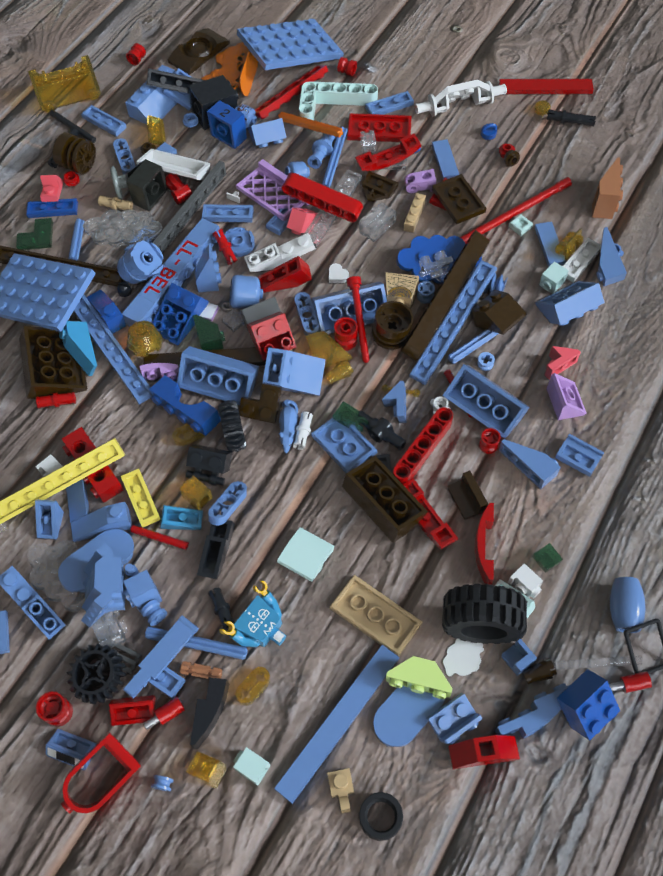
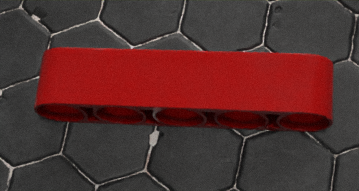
[281,173,363,222]
[393,407,453,484]

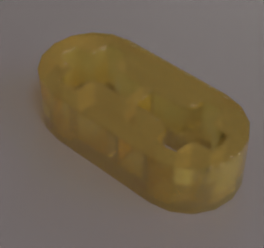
[172,424,205,446]
[235,667,271,706]

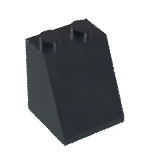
[189,75,239,130]

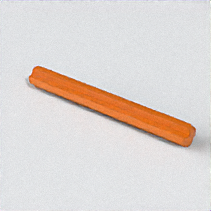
[278,112,343,138]

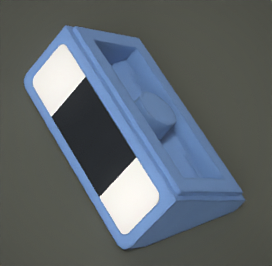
[46,729,97,770]

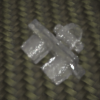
[419,250,453,282]

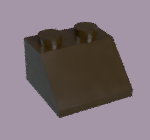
[472,290,527,335]

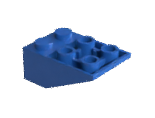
[149,283,209,346]

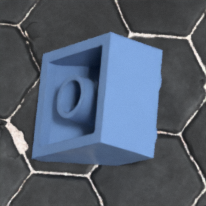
[248,118,287,148]

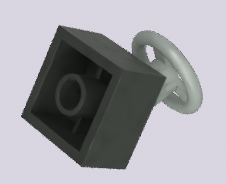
[110,159,168,211]

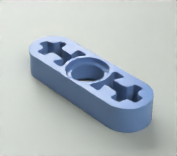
[113,138,135,174]
[294,292,320,338]
[208,481,247,526]

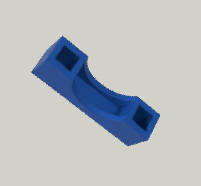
[149,375,221,436]

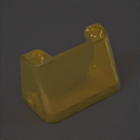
[28,55,101,112]

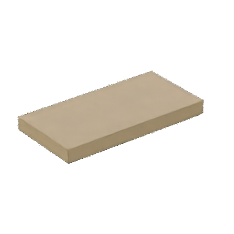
[330,575,422,657]

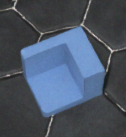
[501,639,537,676]

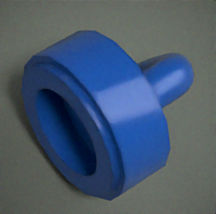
[481,123,497,140]

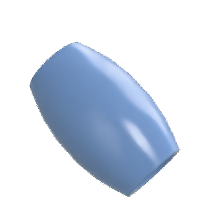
[610,577,646,633]

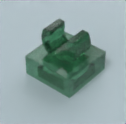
[532,543,563,573]

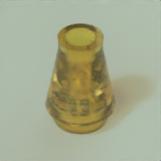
[325,360,354,384]

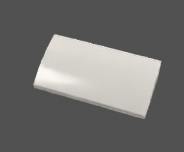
[136,149,210,180]

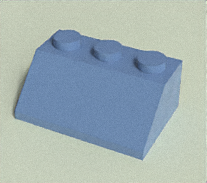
[535,281,605,326]

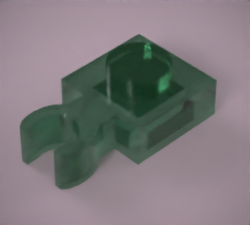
[333,401,368,432]

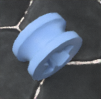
[477,352,495,371]

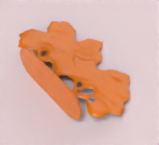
[201,42,258,97]

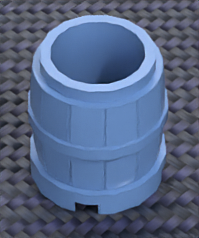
[117,241,164,284]

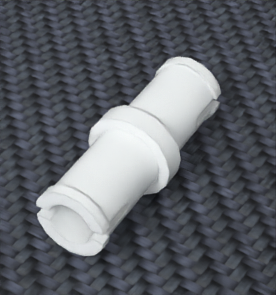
[293,412,313,450]

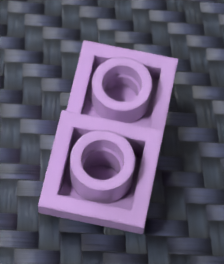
[140,363,179,381]

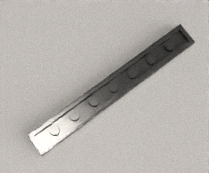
[153,160,226,254]

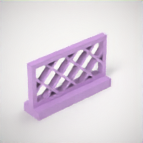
[236,159,309,221]

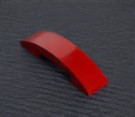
[355,133,421,171]
[403,478,458,549]
[475,503,494,585]

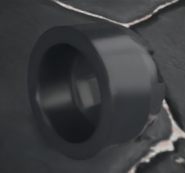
[117,282,132,297]

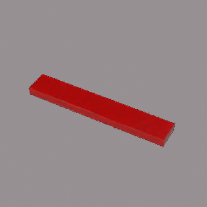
[499,79,594,94]

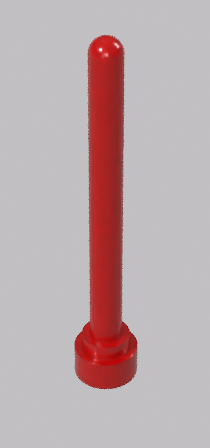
[346,276,369,363]

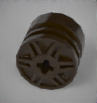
[52,132,96,174]
[371,301,413,350]

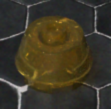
[126,321,162,357]

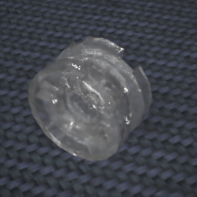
[360,130,376,154]

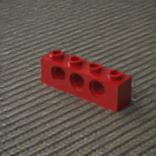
[61,427,124,503]

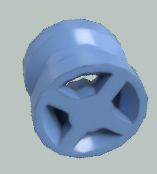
[417,281,435,304]
[140,599,167,626]

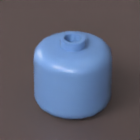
[230,275,263,309]

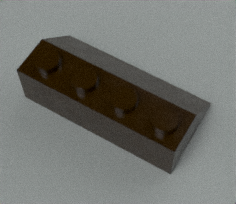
[342,456,428,543]

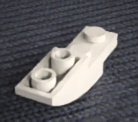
[244,233,316,272]

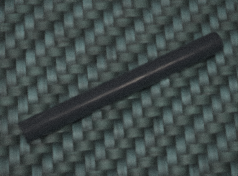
[49,109,96,143]

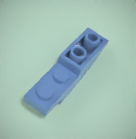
[0,566,66,640]
[495,683,570,739]

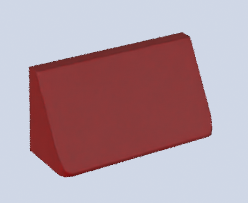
[109,695,156,726]

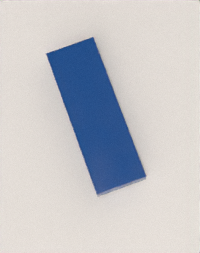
[26,198,78,218]

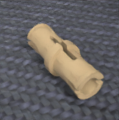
[98,195,133,212]

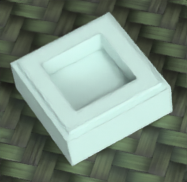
[508,214,533,236]

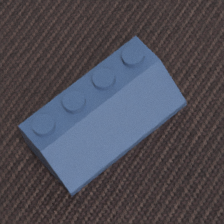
[125,65,177,128]
[311,282,387,335]
[177,346,259,405]
[442,364,530,439]

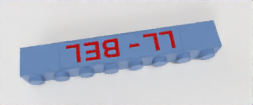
[122,218,221,333]

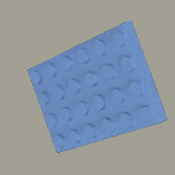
[237,19,344,70]
[0,253,96,332]

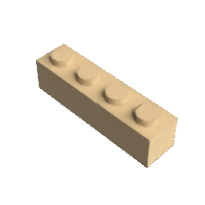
[404,193,426,233]

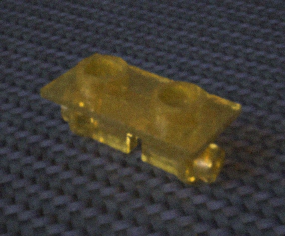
[555,228,583,260]

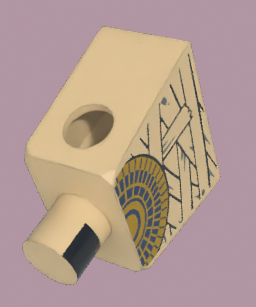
[385,272,419,308]

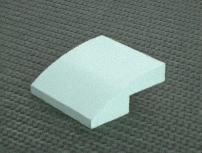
[277,527,334,582]

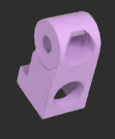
[404,169,436,193]

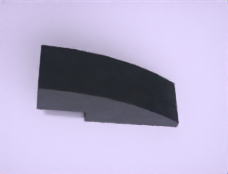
[197,520,235,580]
[190,678,230,749]

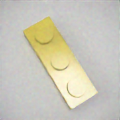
[121,469,161,528]

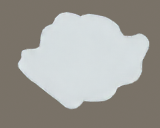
[443,638,484,676]

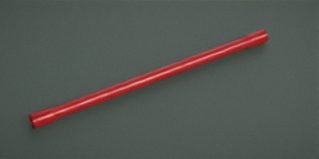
[460,177,572,244]

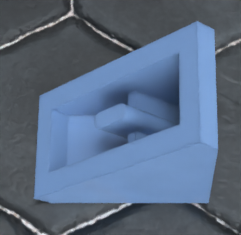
[35,499,64,539]

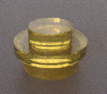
[535,100,551,116]

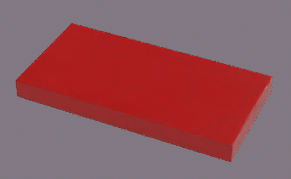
[347,113,412,142]

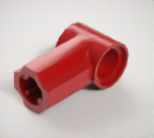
[165,173,192,205]

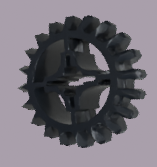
[218,400,246,452]
[66,644,126,704]

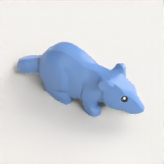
[279,400,298,453]

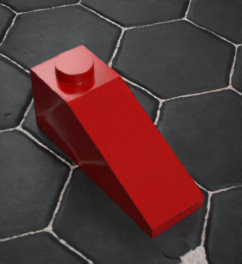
[257,256,312,293]

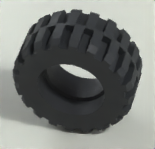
[442,584,527,644]

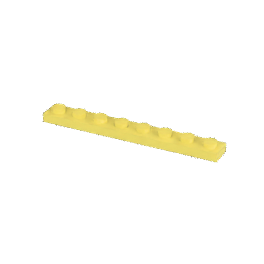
[0,438,125,524]

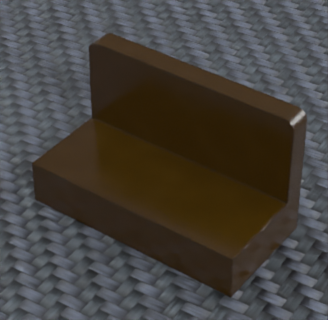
[448,470,488,520]

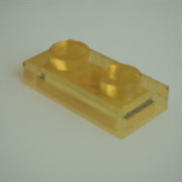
[146,115,166,145]

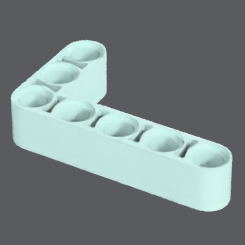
[299,82,378,120]

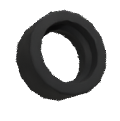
[359,792,403,841]

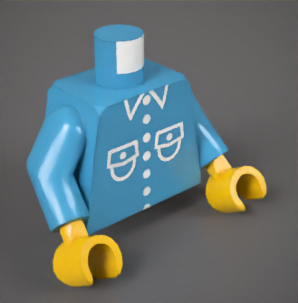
[219,580,287,647]

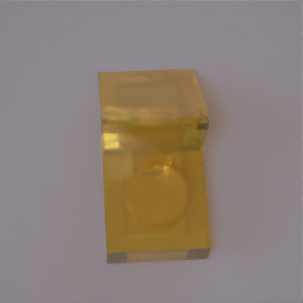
[186,751,227,788]

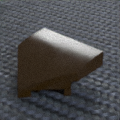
[362,171,398,201]

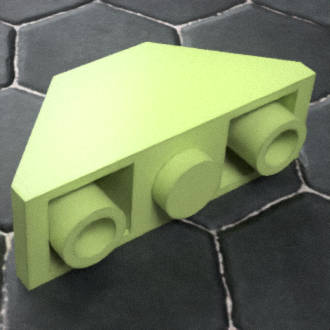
[386,656,453,699]

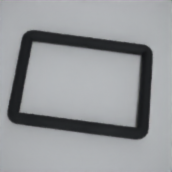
[624,618,663,674]

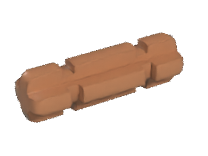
[180,661,222,679]

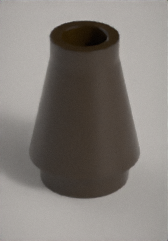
[522,658,557,684]

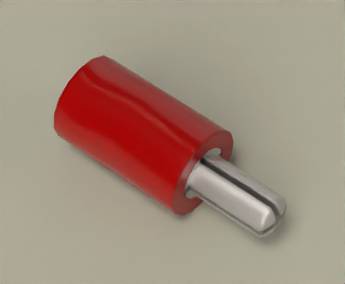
[609,671,652,693]
[144,697,185,730]

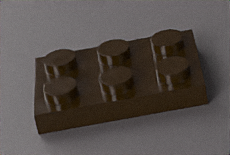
[432,174,487,225]

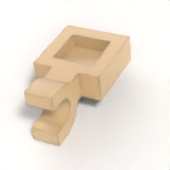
[327,768,354,814]

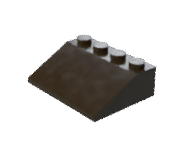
[19,326,88,399]

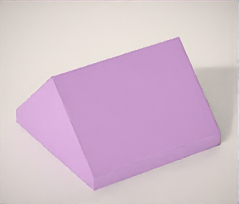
[547,373,587,420]

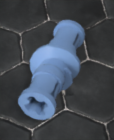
[307,133,337,169]

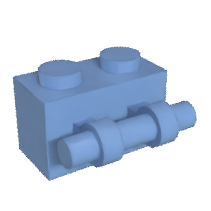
[123,563,163,612]

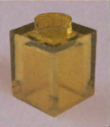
[180,476,213,510]

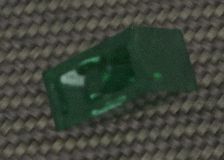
[193,315,226,350]

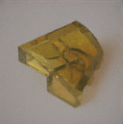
[306,331,353,368]

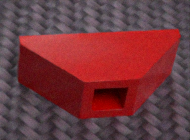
[448,735,520,770]

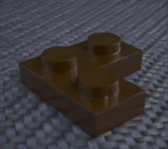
[239,382,282,424]

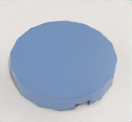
[225,227,255,257]

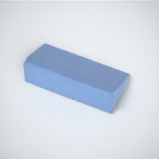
[66,479,90,523]

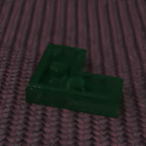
[16,218,53,250]

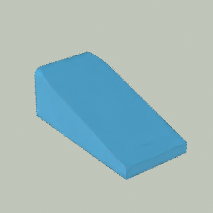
[160,505,203,530]

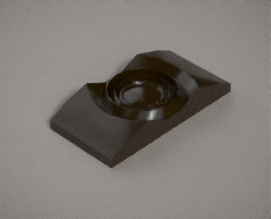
[168,28,230,75]

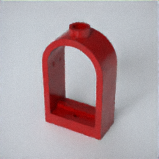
[61,732,141,814]

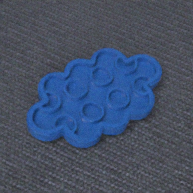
[396,235,482,284]

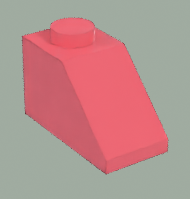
[286,208,319,235]

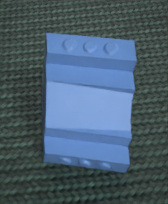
[81,543,125,628]

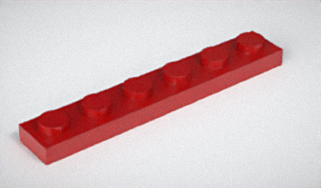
[255,65,328,119]

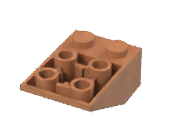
[592,157,623,219]

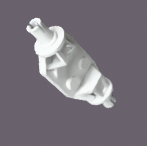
[415,80,507,117]

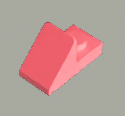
[40,175,64,202]
[545,346,581,380]

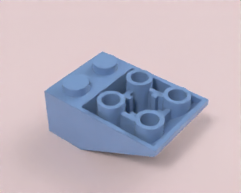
[262,348,326,396]

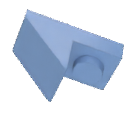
[382,381,407,423]

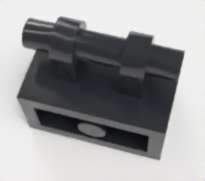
[186,444,233,486]

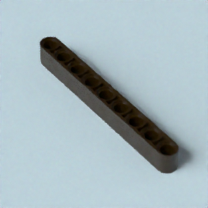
[401,230,490,361]

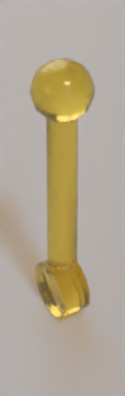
[382,384,420,397]

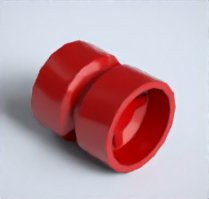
[334,317,358,351]
[36,691,73,727]

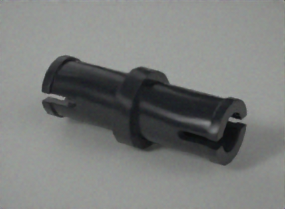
[208,588,235,631]

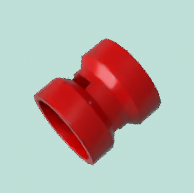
[126,43,146,66]
[337,57,357,76]
[479,428,501,454]

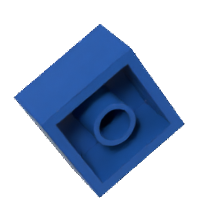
[207,100,247,149]
[557,669,620,741]

